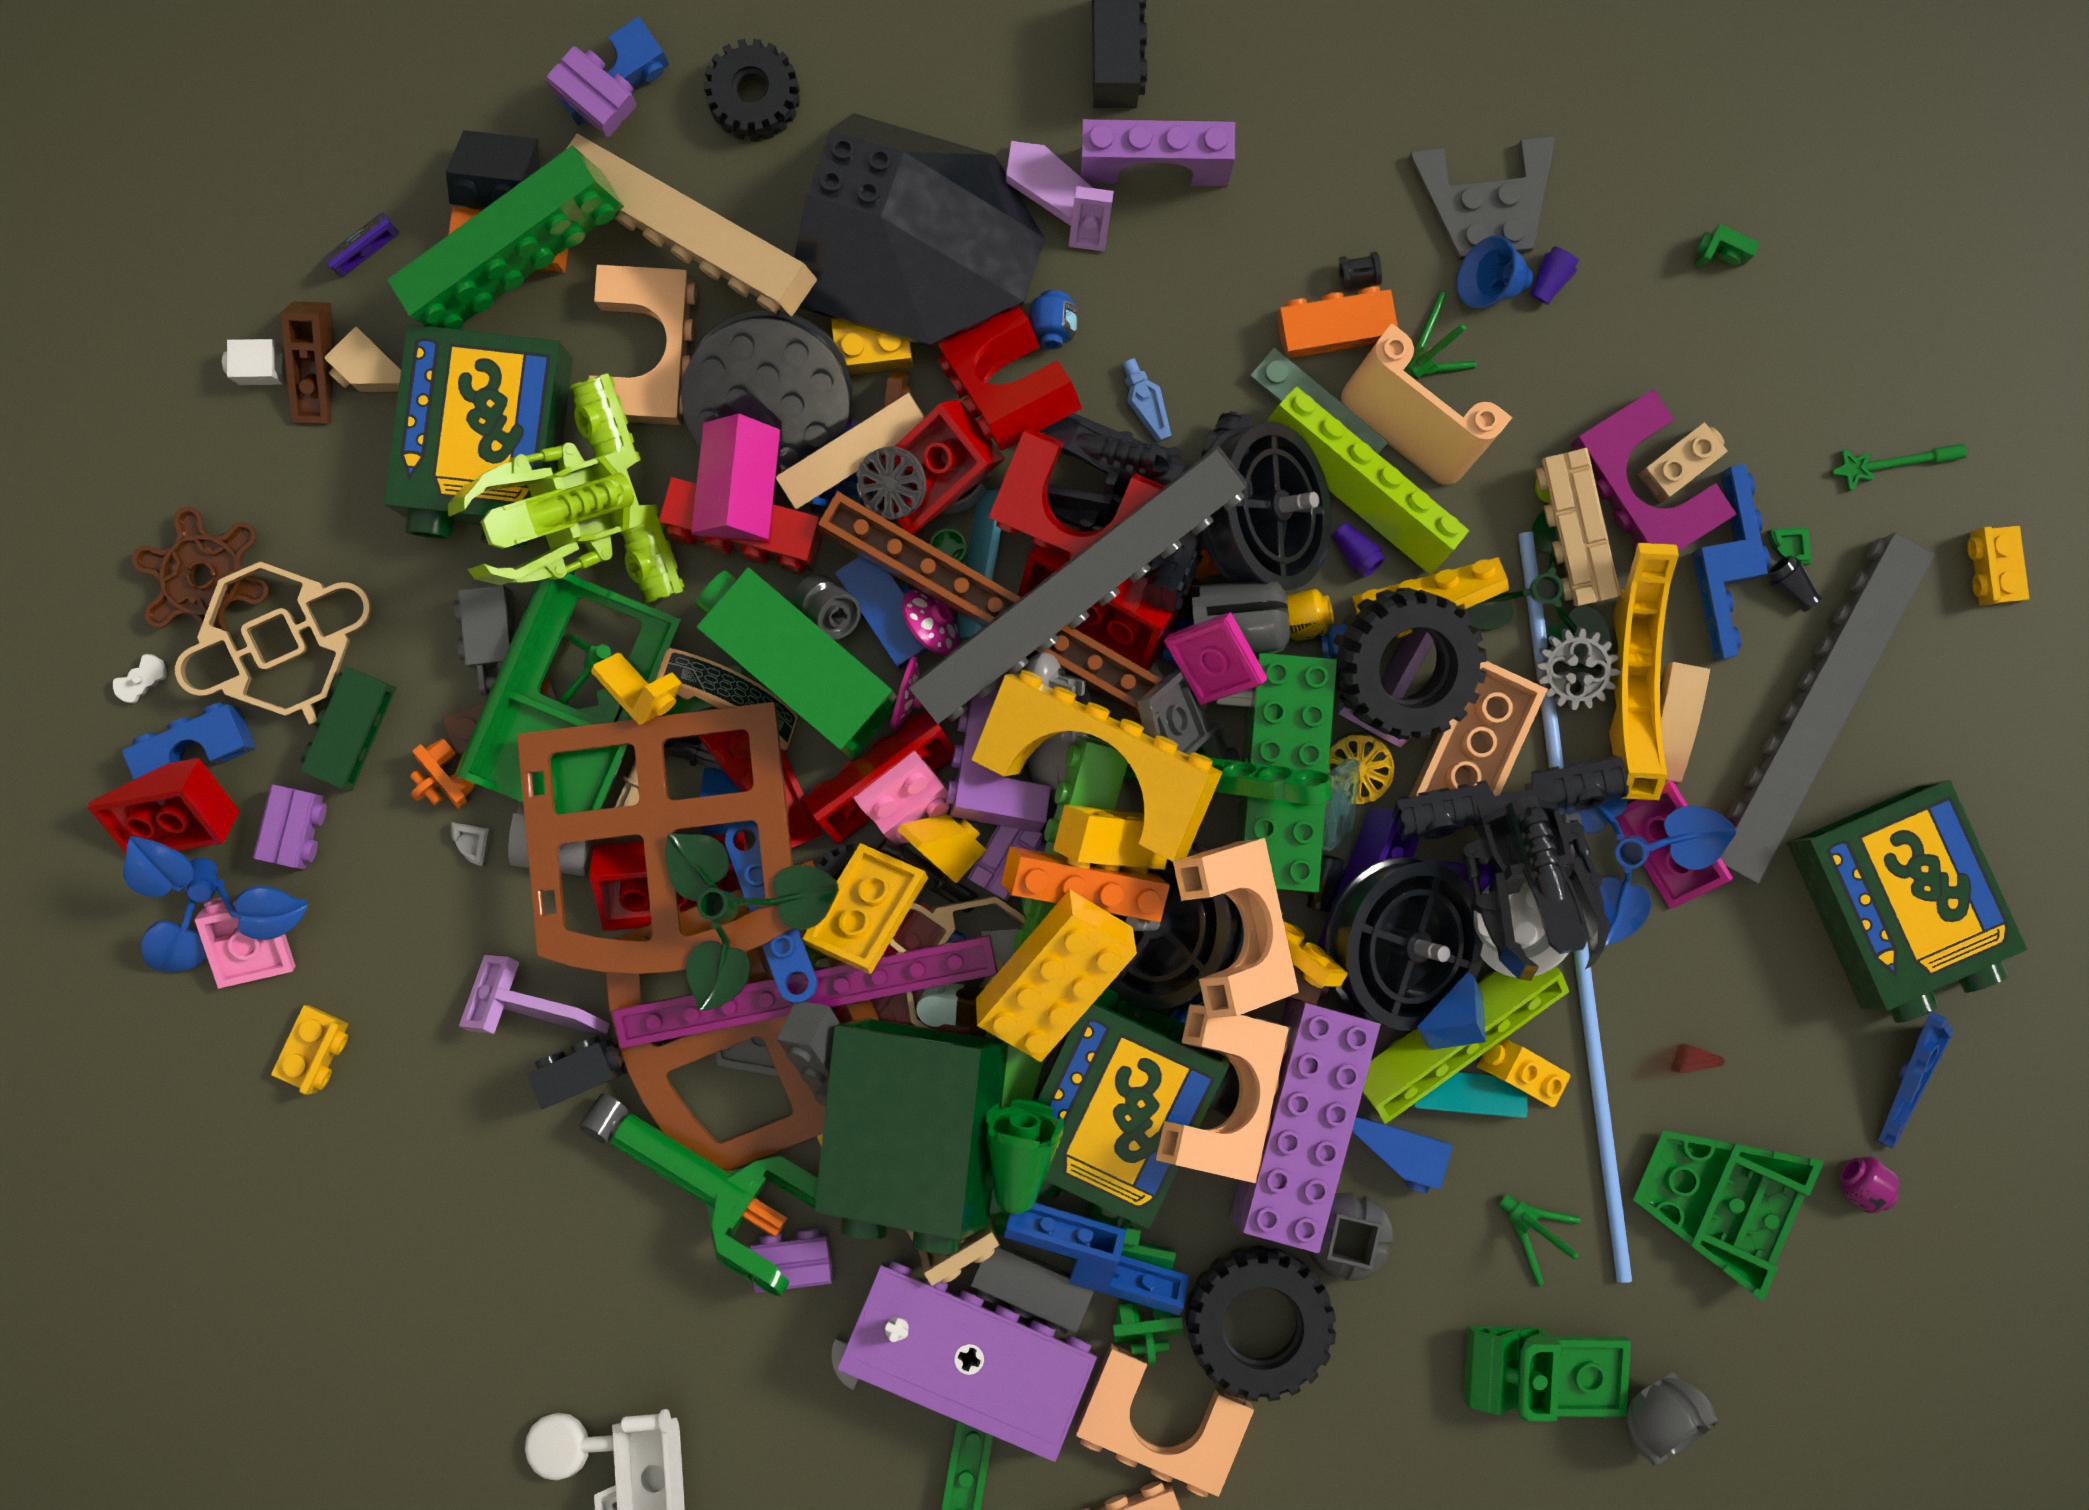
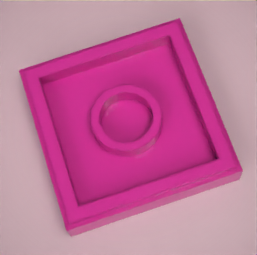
[1164,612,1267,705]

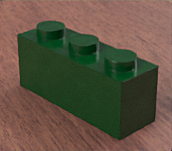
[300,666,397,791]

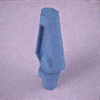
[1121,358,1172,443]

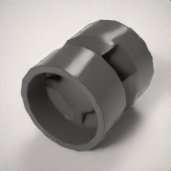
[792,574,861,640]

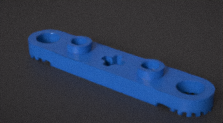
[725,821,818,1003]

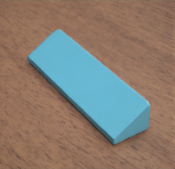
[957,489,1002,639]

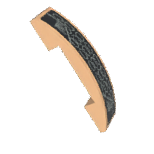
[655,648,798,750]

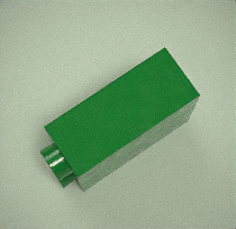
[695,567,897,760]

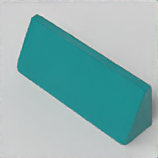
[1411,1072,1528,1118]

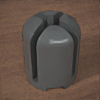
[1192,581,1290,656]

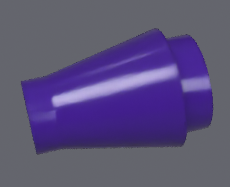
[1530,246,1579,305]
[1332,522,1386,578]

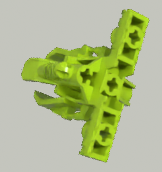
[448,373,684,604]

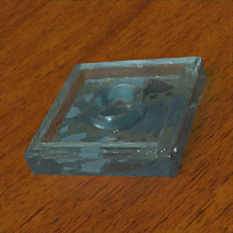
[1322,758,1361,851]

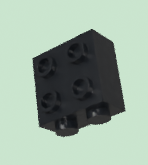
[446,130,540,208]
[527,1035,626,1109]

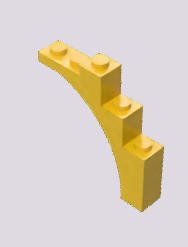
[1609,543,1679,800]

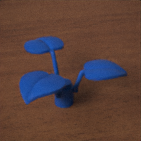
[1566,797,1736,945]
[123,836,307,972]

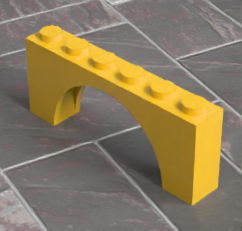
[971,670,1222,862]

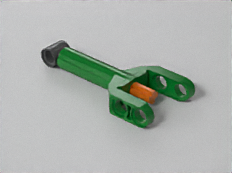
[578,1093,818,1297]

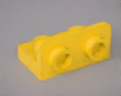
[1968,526,2029,606]
[271,1005,349,1095]

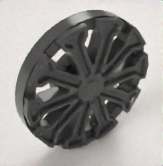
[857,446,926,519]

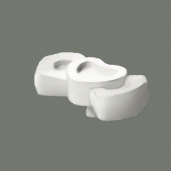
[113,654,167,704]

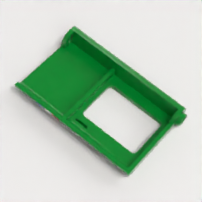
[454,564,682,814]

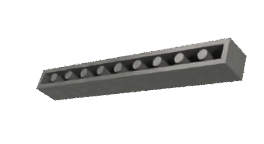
[909,445,1247,724]
[1720,532,1935,884]

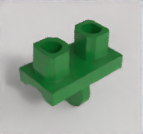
[1113,1303,1183,1365]

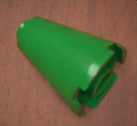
[985,1099,1064,1214]

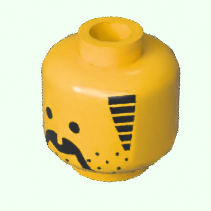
[1287,589,1334,642]

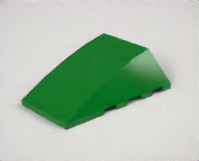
[1632,1130,1824,1302]

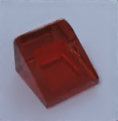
[1671,1044,1725,1073]

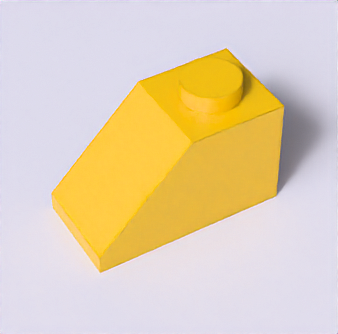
[897,814,987,883]

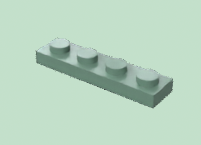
[1249,347,1388,454]

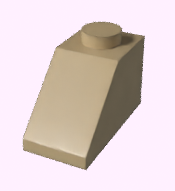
[324,326,401,392]

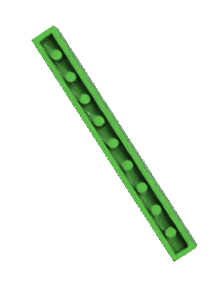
[992,735,1128,1108]

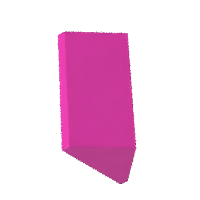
[691,413,780,542]
[1614,781,1733,909]

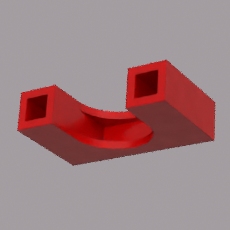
[937,307,1082,451]
[989,427,1165,559]

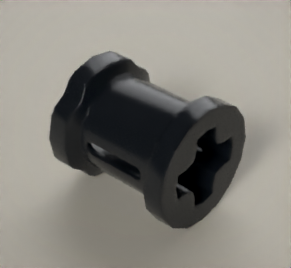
[1338,251,1382,291]

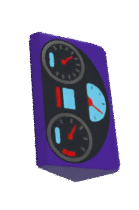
[325,212,399,277]

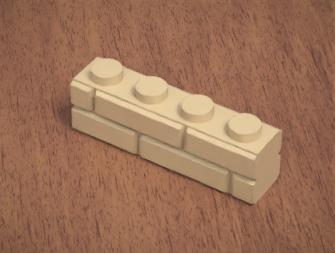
[1535,448,1621,607]

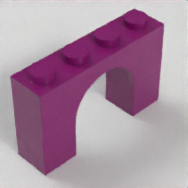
[1570,389,1736,552]

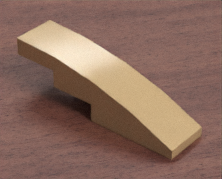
[775,393,925,509]

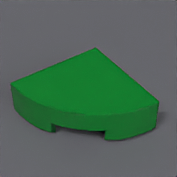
[1767,527,1812,565]

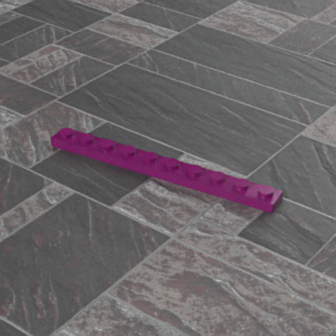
[612,935,998,1049]

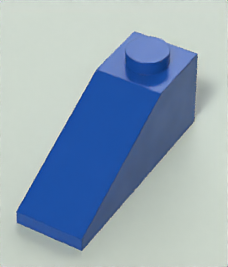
[1352,1115,1453,1193]

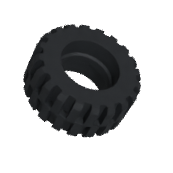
[1331,588,1487,740]
[1186,1246,1336,1402]

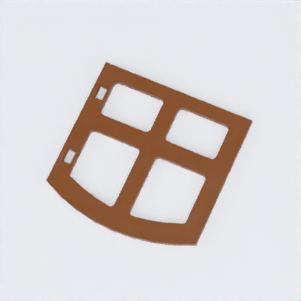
[517,702,793,974]
[606,859,879,1172]

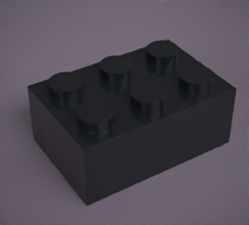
[1092,0,1147,108]

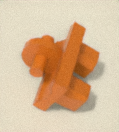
[410,738,477,810]

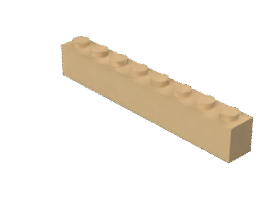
[566,133,817,317]

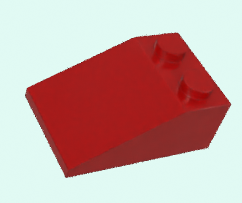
[866,399,1006,535]
[87,758,240,854]

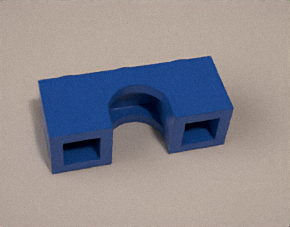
[556,16,669,126]
[122,702,257,780]

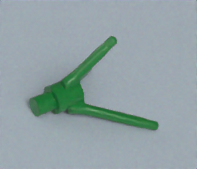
[1403,291,1477,379]
[558,633,611,705]
[1498,1194,1581,1286]

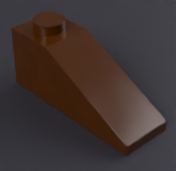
[280,301,334,424]

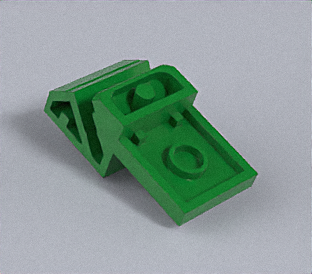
[1463,1326,1631,1421]

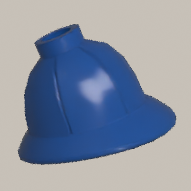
[1456,236,1533,309]

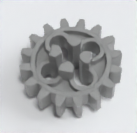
[1535,627,1620,710]

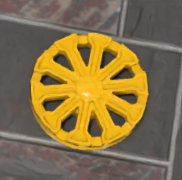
[1328,733,1395,804]

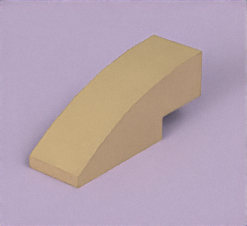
[1660,662,1710,783]

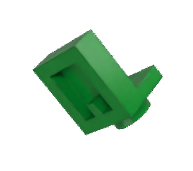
[1695,224,1760,268]

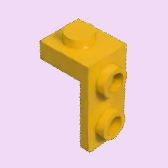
[591,653,682,725]
[1477,1039,1570,1107]

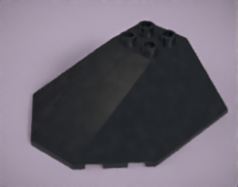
[794,113,1045,347]

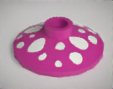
[902,588,960,655]
[890,656,922,729]

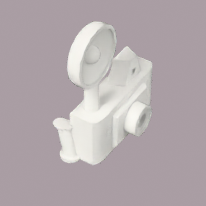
[525,1409,685,1510]

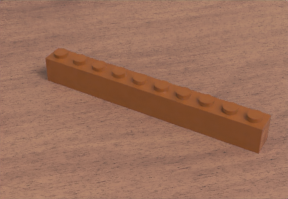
[818,491,1163,717]

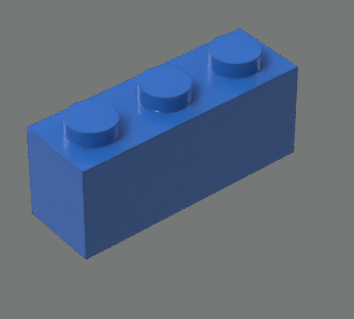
[835,556,929,670]

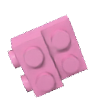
[854,751,952,846]
[194,897,296,989]

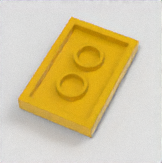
[802,843,928,975]

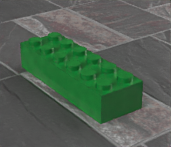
[387,145,624,330]

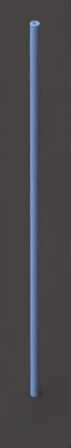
[1518,532,1632,1283]

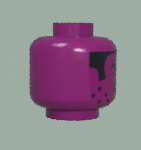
[1839,1156,1900,1214]

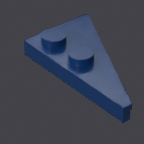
[1878,1011,1954,1149]

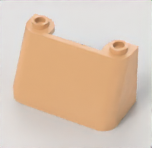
[1341,323,1512,485]

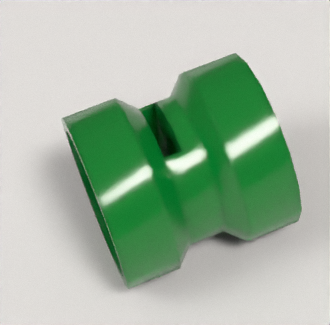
[930,528,968,564]

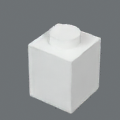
[222,339,284,385]

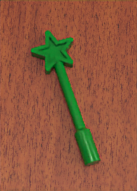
[1830,444,1967,491]

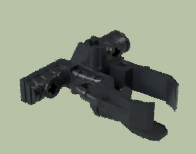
[1039,411,1254,613]
[1392,755,1629,981]

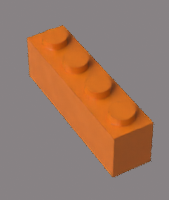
[1001,846,1170,922]

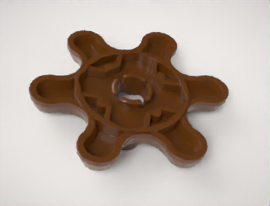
[132,507,269,632]

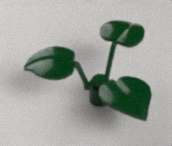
[1457,510,1611,670]
[666,833,839,1011]

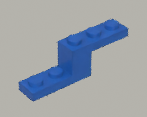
[1691,463,1770,662]
[1003,1203,1189,1316]

